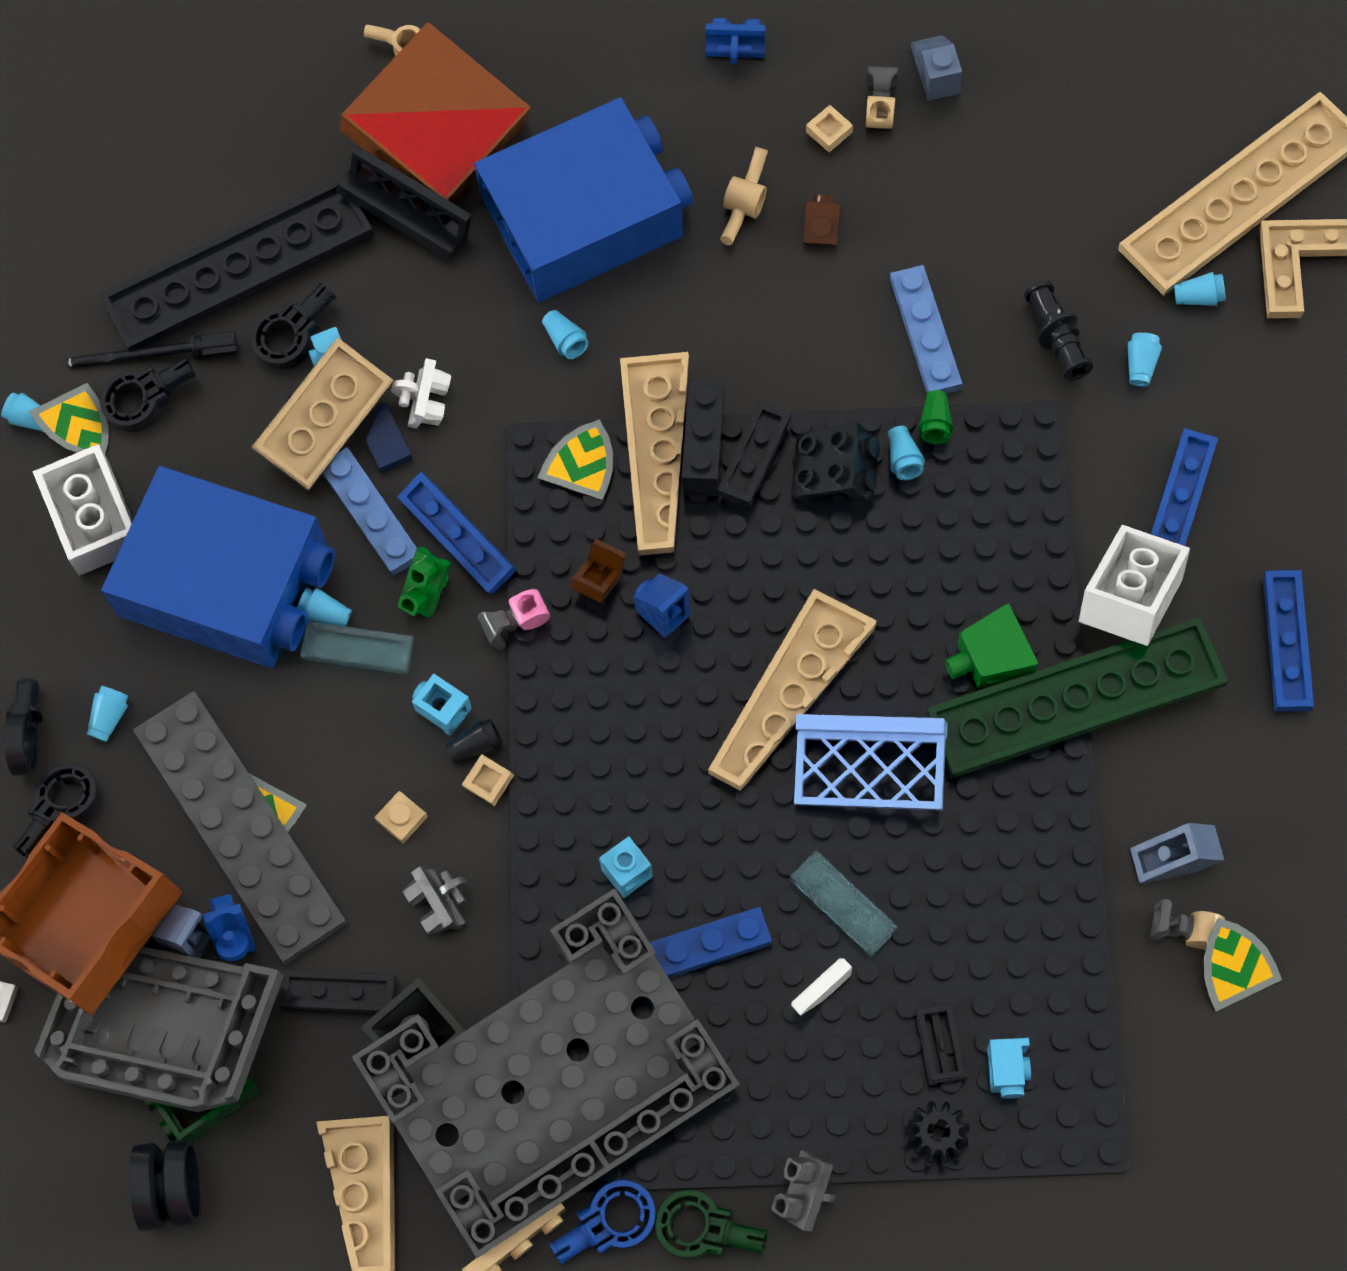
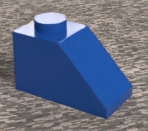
[634,573,691,638]

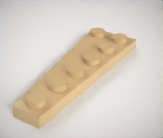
[620,352,689,556]
[708,589,877,791]

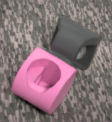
[477,589,551,650]

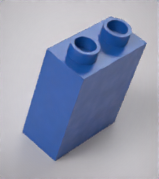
[474,97,693,303]
[101,466,335,669]

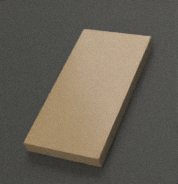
[252,337,393,491]

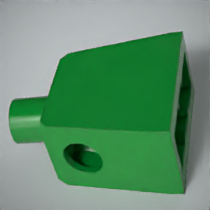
[944,604,1039,688]

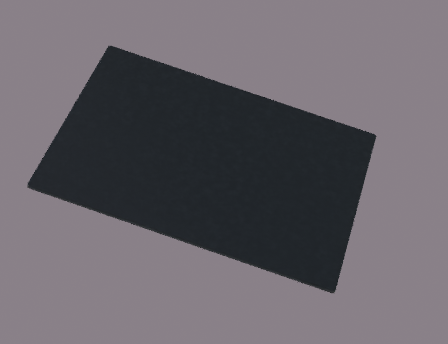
[506,401,1131,1193]

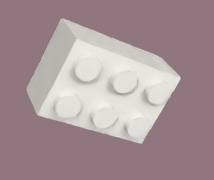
[33,444,133,576]
[1078,525,1190,646]

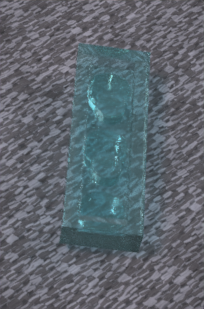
[300,621,414,674]
[790,851,898,956]

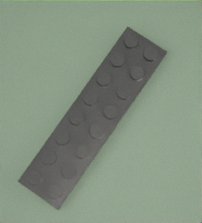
[133,691,348,965]

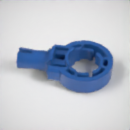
[548,1178,656,1265]

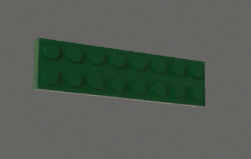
[926,617,1228,778]

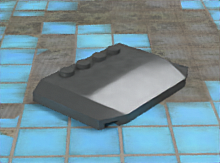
[34,947,284,1112]

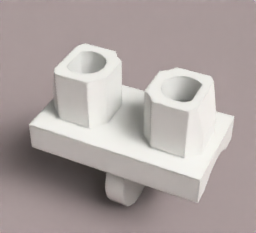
[391,358,451,429]

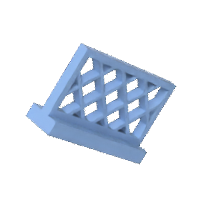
[794,714,948,810]

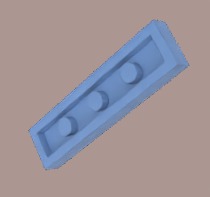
[890,265,963,394]
[322,447,417,577]

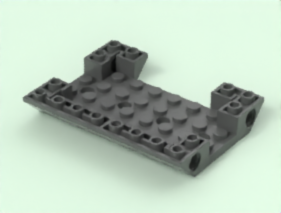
[352,888,740,1258]

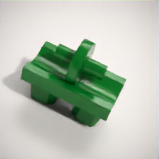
[397,546,451,618]

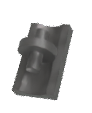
[402,866,468,936]
[771,1150,836,1232]

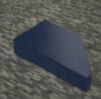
[366,402,412,473]

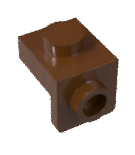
[803,194,841,245]
[570,539,626,603]

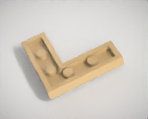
[1259,219,1347,319]

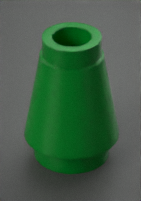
[918,390,953,444]

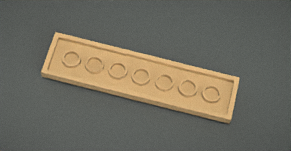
[1118,92,1347,296]

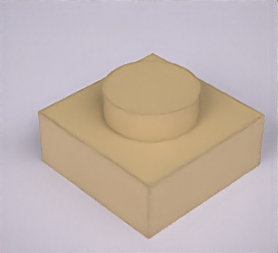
[806,105,853,152]
[462,754,514,806]
[374,791,428,844]

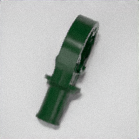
[655,1190,768,1260]

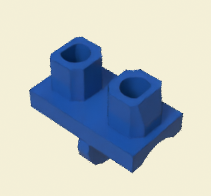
[705,18,765,65]
[203,894,256,962]

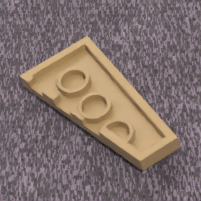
[316,1116,395,1271]

